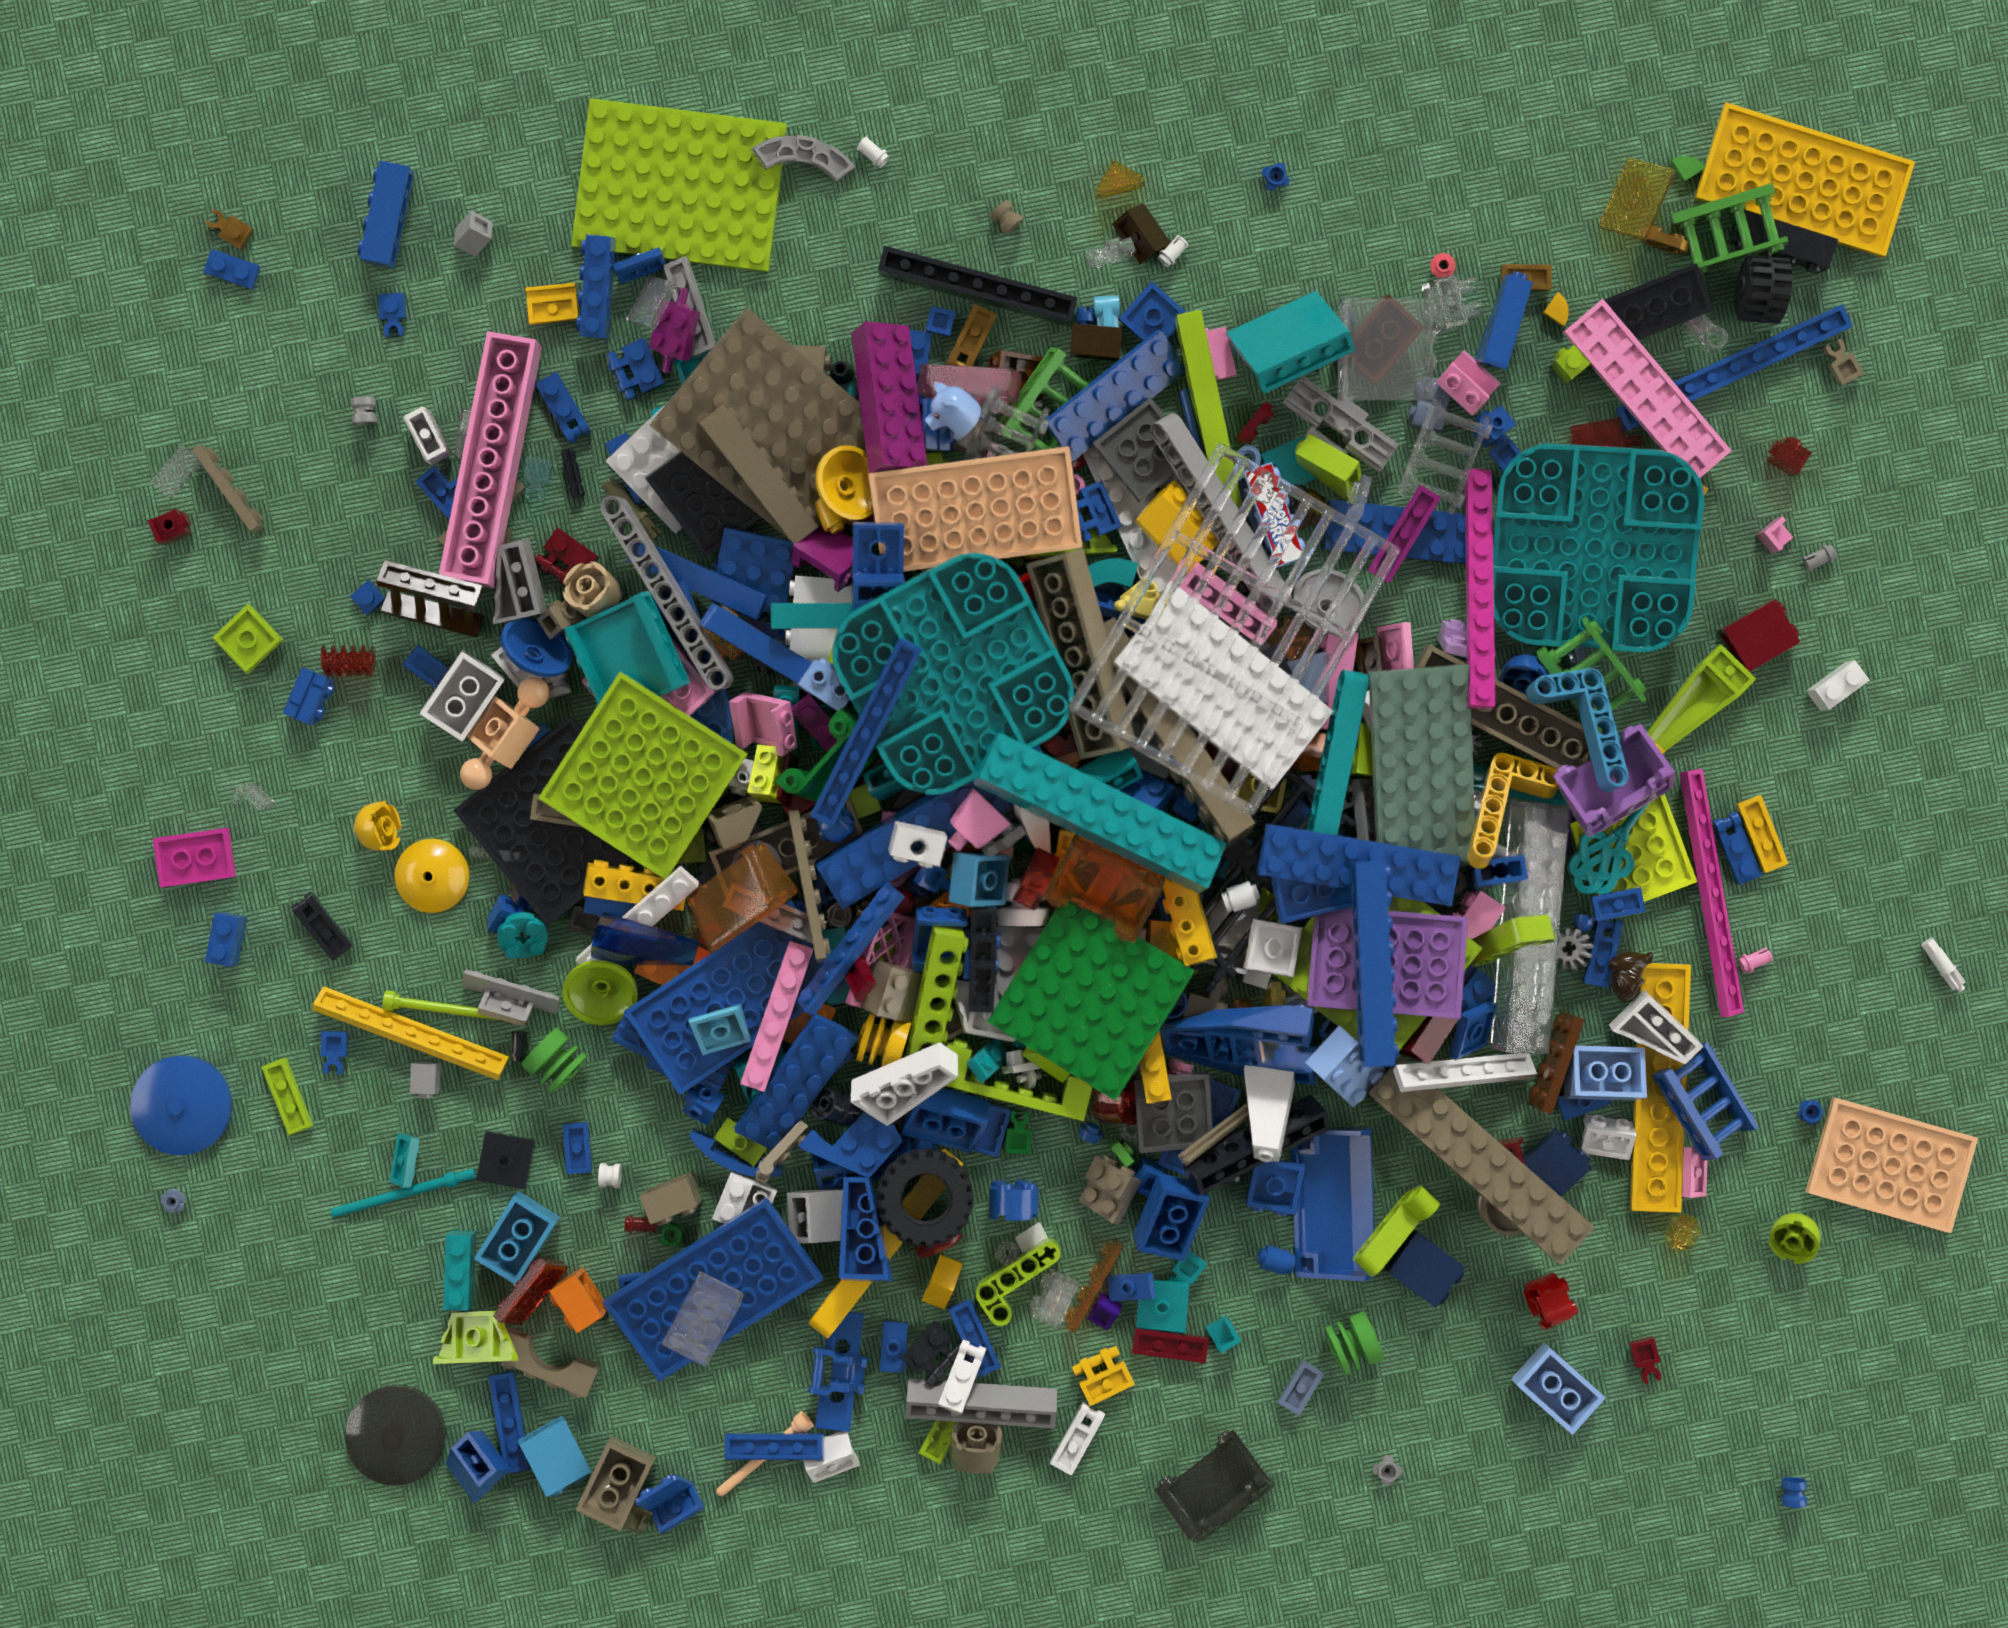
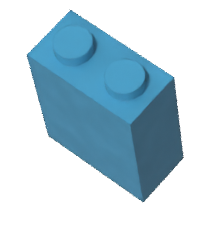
[518,1416,591,1497]

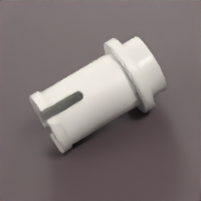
[857,136,889,168]
[1157,235,1189,267]

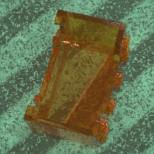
[1044,834,1166,943]

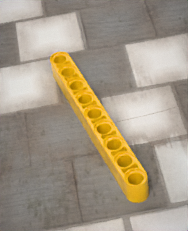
[807,1148,963,1339]

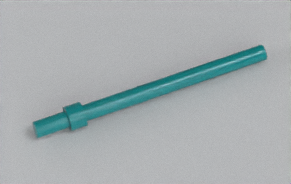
[331,1168,477,1218]

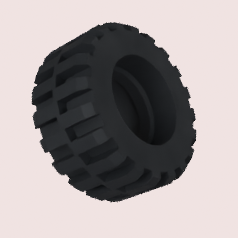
[878,1148,974,1248]

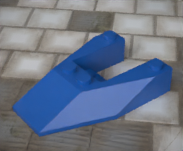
[1160,1005,1318,1085]

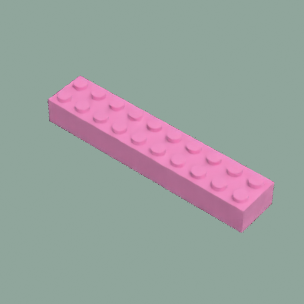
[439,331,542,589]

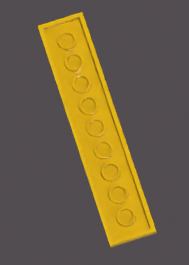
[1629,963,1691,1213]

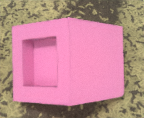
[1756,517,1793,554]

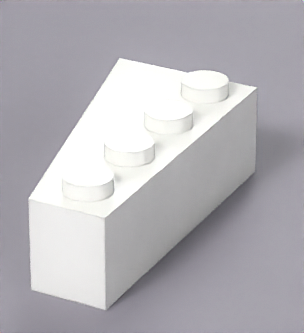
[851,1043,958,1126]

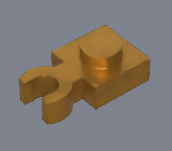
[205,209,254,251]

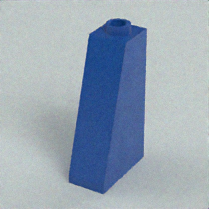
[1475,271,1533,369]

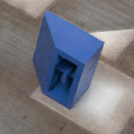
[446,1431,511,1503]

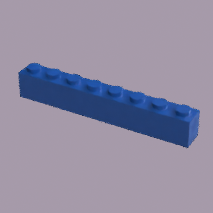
[1350,860,1399,1067]

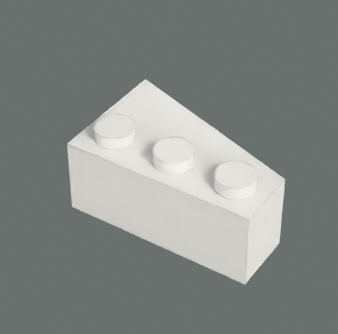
[1609,990,1703,1064]

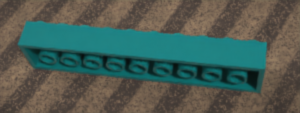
[973,732,1227,893]

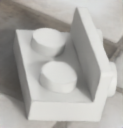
[1579,1115,1637,1160]

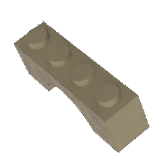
[499,1327,601,1398]

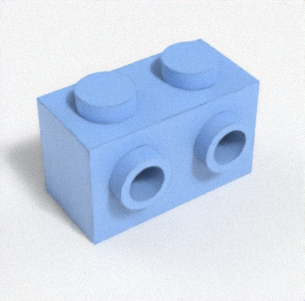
[798,658,850,711]

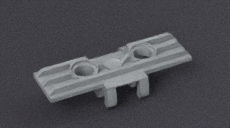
[1282,376,1399,473]

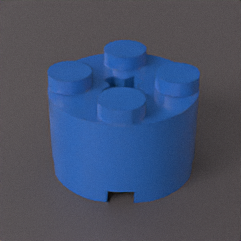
[989,1180,1039,1221]

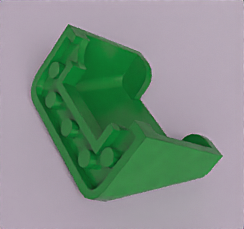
[775,705,880,803]

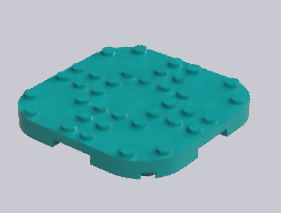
[1493,443,1704,652]
[832,553,1074,795]

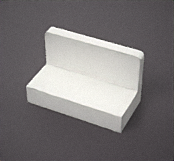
[803,1431,860,1483]

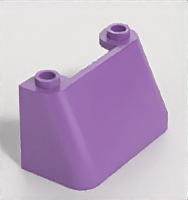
[1553,724,1675,837]

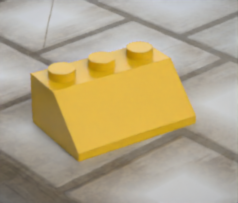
[1134,480,1219,574]

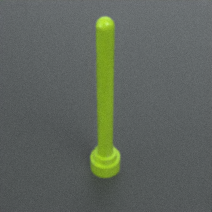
[382,990,500,1021]

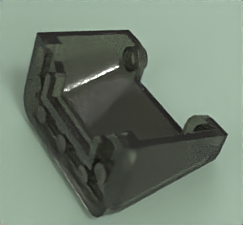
[1155,1429,1275,1543]

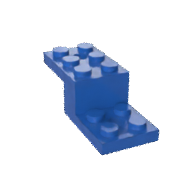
[852,522,905,611]

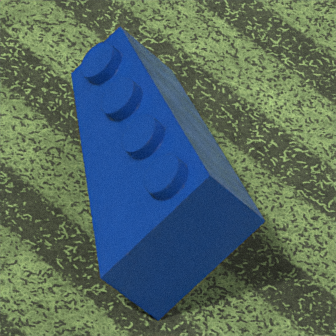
[839,1177,893,1282]

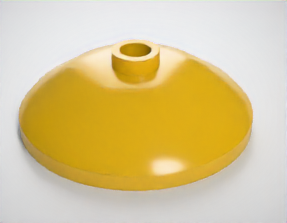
[816,446,874,521]
[395,839,470,913]

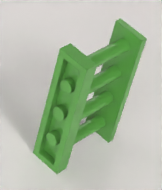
[1672,183,1788,275]
[995,347,1094,451]
[1536,616,1647,732]

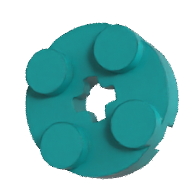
[497,912,548,959]

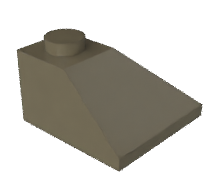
[706,795,762,850]

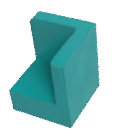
[1205,1314,1242,1353]

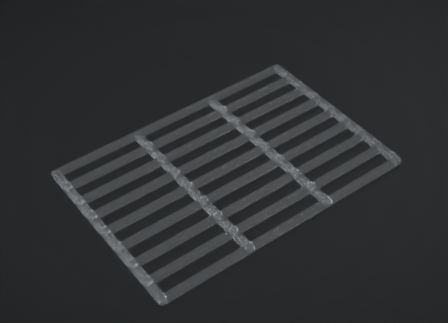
[1069,444,1400,815]

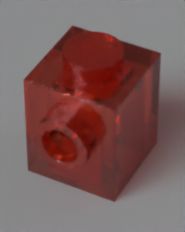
[1766,437,1812,477]

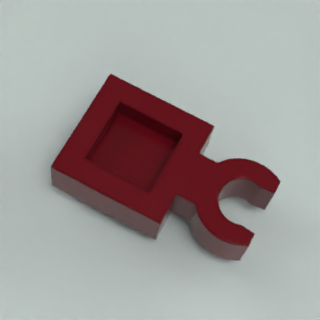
[1628,1336,1661,1384]

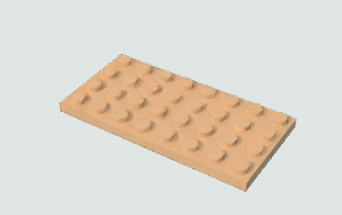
[869,446,1082,571]

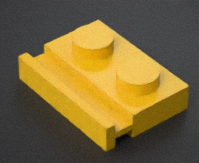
[525,282,580,325]

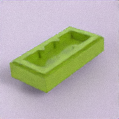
[714,1117,767,1166]
[918,1420,960,1465]

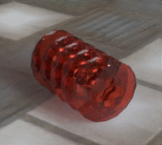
[320,645,376,677]

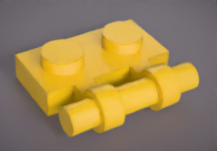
[1072,1346,1135,1406]

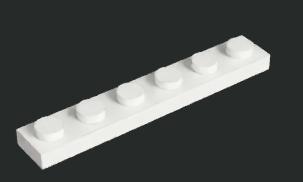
[576,866,699,965]
[1393,1052,1537,1092]

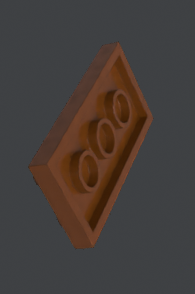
[1528,1011,1585,1114]

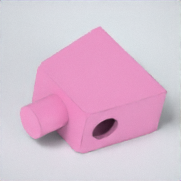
[948,788,1010,851]

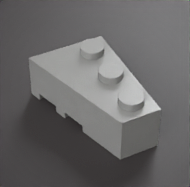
[493,539,547,624]

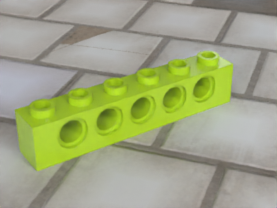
[904,926,968,1057]

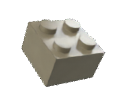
[639,1171,703,1226]

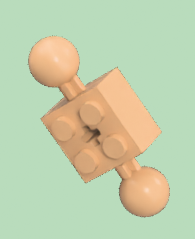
[460,677,550,790]

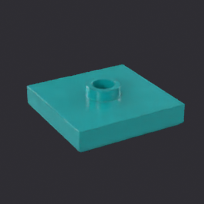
[1136,1279,1190,1333]

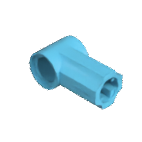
[1094,295,1120,328]

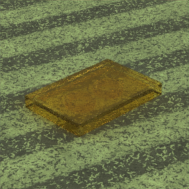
[1598,157,1676,241]

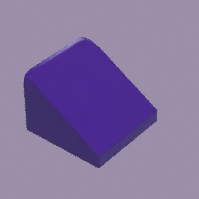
[1086,1293,1122,1331]

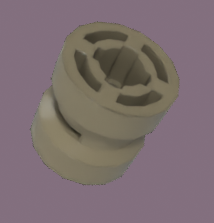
[989,200,1024,235]

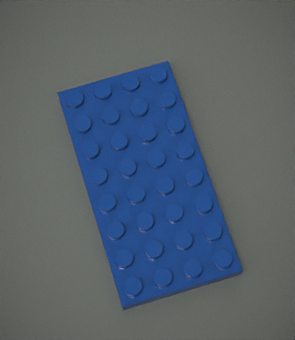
[624,900,847,1095]
[602,1197,823,1381]

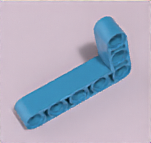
[1526,668,1628,793]

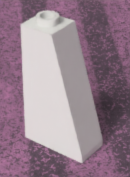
[1244,1065,1295,1162]

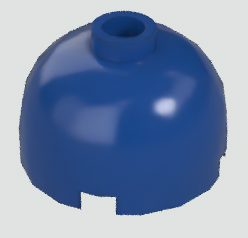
[1498,654,1549,695]

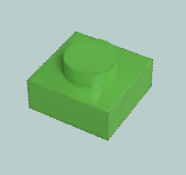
[1110,1139,1134,1167]

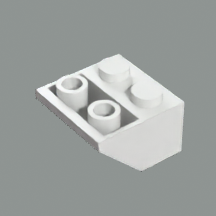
[712,1171,777,1224]

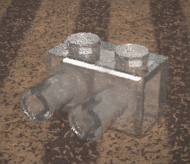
[1421,275,1484,334]

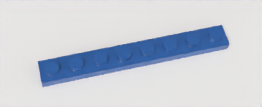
[810,637,923,827]

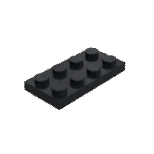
[1604,263,1714,340]

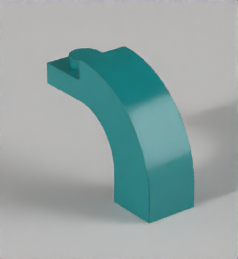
[1088,558,1139,589]

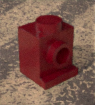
[147,509,192,545]

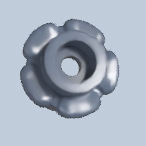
[161,1189,185,1213]

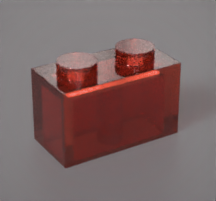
[1012,847,1060,911]

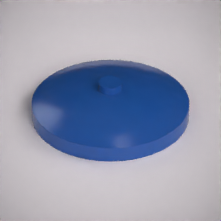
[130,1055,232,1155]

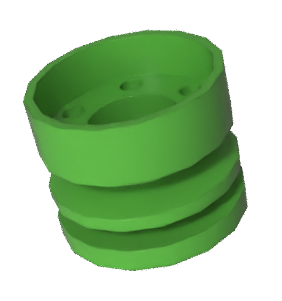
[521,1027,588,1094]
[1325,1311,1385,1376]

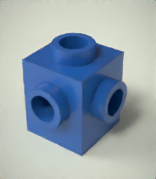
[1471,405,1516,448]
[682,1083,725,1126]

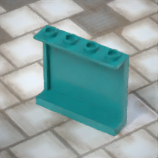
[1226,291,1355,394]
[564,591,691,706]

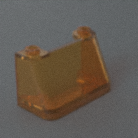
[686,842,799,954]

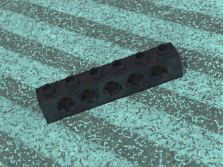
[1183,1094,1330,1196]

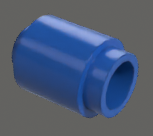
[1257,1245,1295,1275]

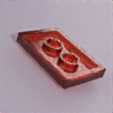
[493,1257,569,1325]

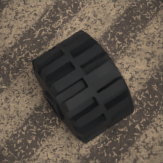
[1735,255,1793,324]

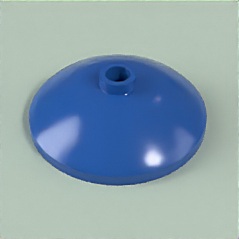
[500,618,573,677]

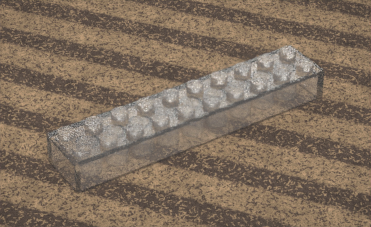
[1490,801,1570,1054]

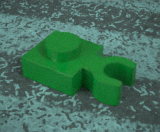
[1005,1110,1032,1155]

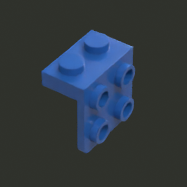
[635,1474,705,1534]

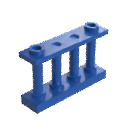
[1651,1042,1759,1161]

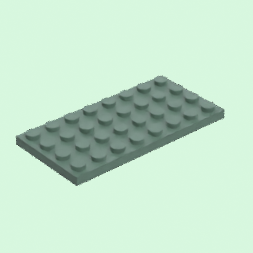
[1368,664,1475,866]

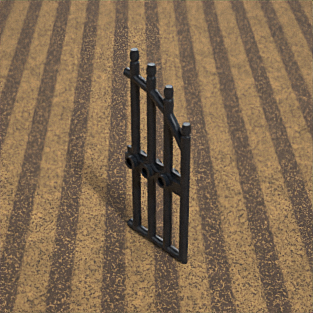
[1189,769,1356,993]

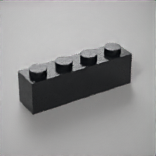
[1728,210,1838,274]

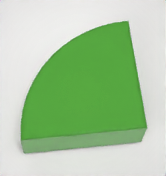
[1670,156,1705,183]

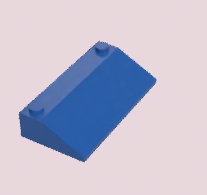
[1292,1127,1376,1281]

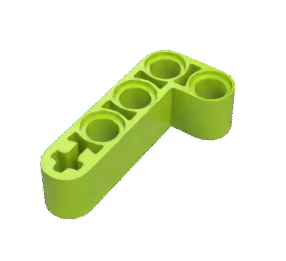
[1471,915,1555,967]
[1353,1186,1440,1277]
[976,1238,1060,1326]

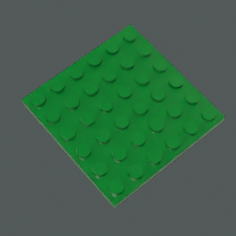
[987,893,1195,1101]

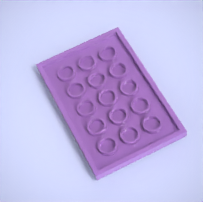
[1307,908,1468,1019]

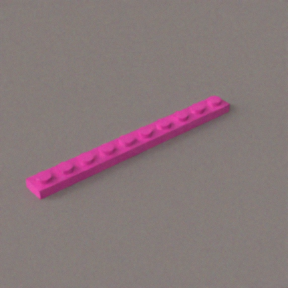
[1465,468,1495,709]
[1679,768,1744,1017]

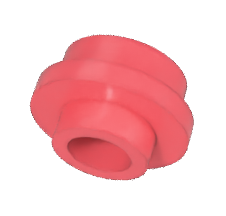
[1430,253,1455,279]

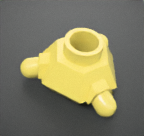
[1114,579,1162,620]

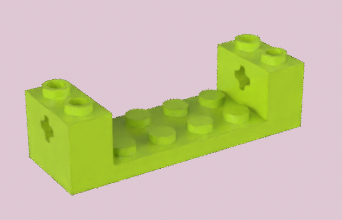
[946,1038,1092,1121]

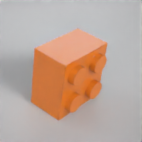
[550,1266,607,1333]

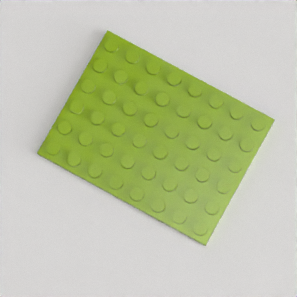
[571,98,787,273]

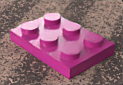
[153,828,236,887]

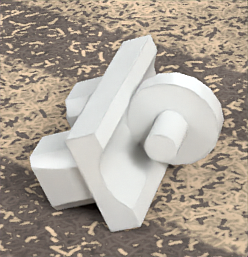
[1001,1050,1041,1089]

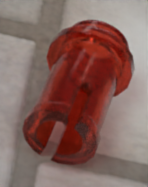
[624,1214,655,1234]

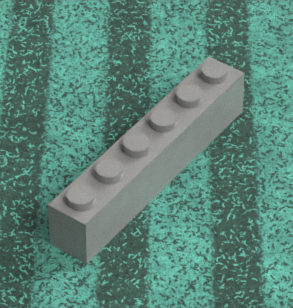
[906,1378,1057,1429]

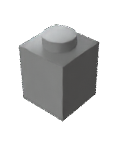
[410,1061,441,1099]

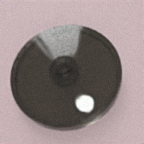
[345,1384,446,1486]

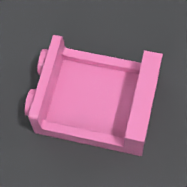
[1436,350,1501,416]
[729,692,797,756]

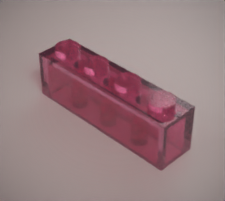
[918,364,1022,407]

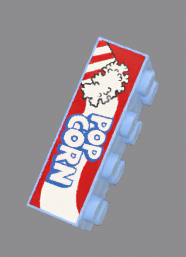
[1237,462,1306,568]

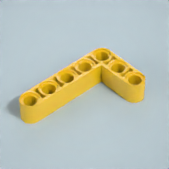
[1467,753,1558,869]

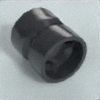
[812,1088,860,1127]

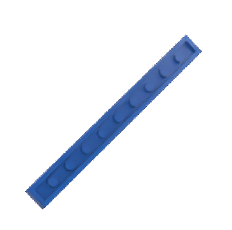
[1615,304,1853,432]

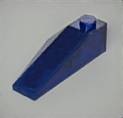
[591,912,700,966]

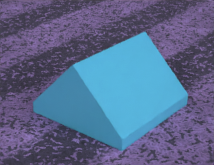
[689,1004,751,1055]

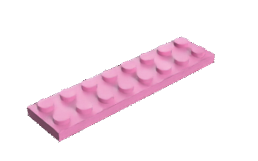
[1563,299,1732,478]

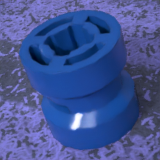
[1781,1477,1807,1508]

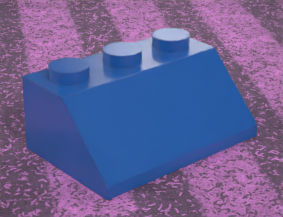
[901,1088,989,1153]

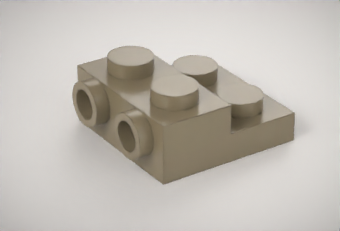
[1079,1154,1142,1225]

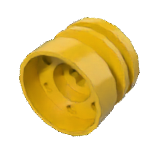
[856,1012,912,1067]

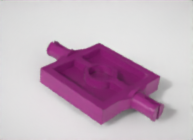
[649,287,700,373]

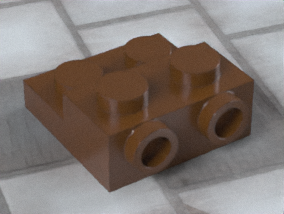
[985,350,1044,408]

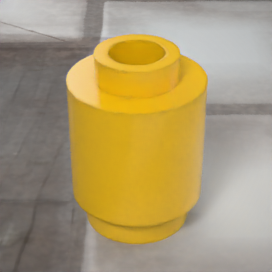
[814,499,847,534]

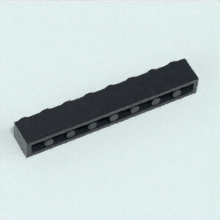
[878,246,1078,327]

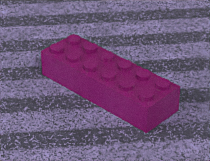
[851,321,927,473]

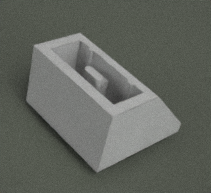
[787,1190,843,1243]

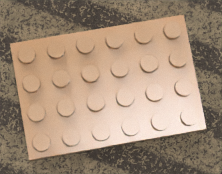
[1805,1097,1978,1233]

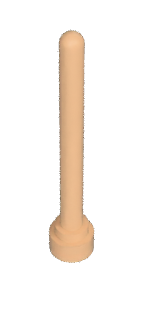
[716,1411,814,1496]

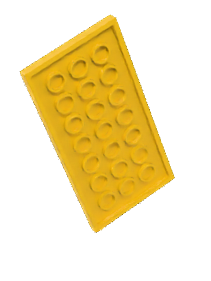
[1694,102,1915,258]

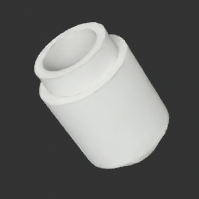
[1221,881,1260,912]

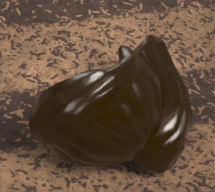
[1608,951,1653,1003]

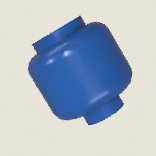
[817,807,855,843]

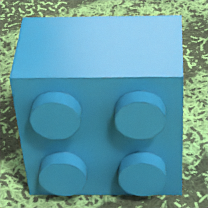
[949,851,1010,907]

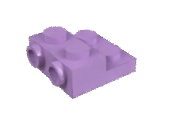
[1437,619,1496,658]

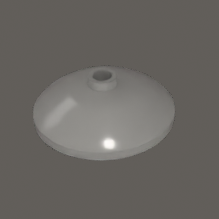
[1293,569,1366,634]

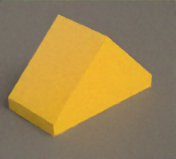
[921,1254,963,1310]

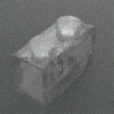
[1029,1268,1079,1329]

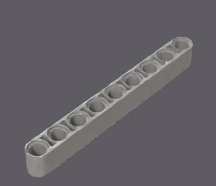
[1150,413,1291,614]
[600,496,733,690]

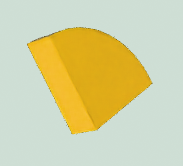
[1542,292,1569,328]

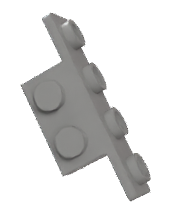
[462,970,560,1027]

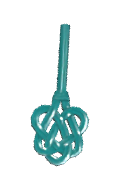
[1567,802,1651,895]

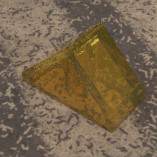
[1095,159,1145,200]

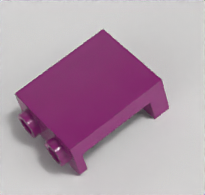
[791,525,853,592]

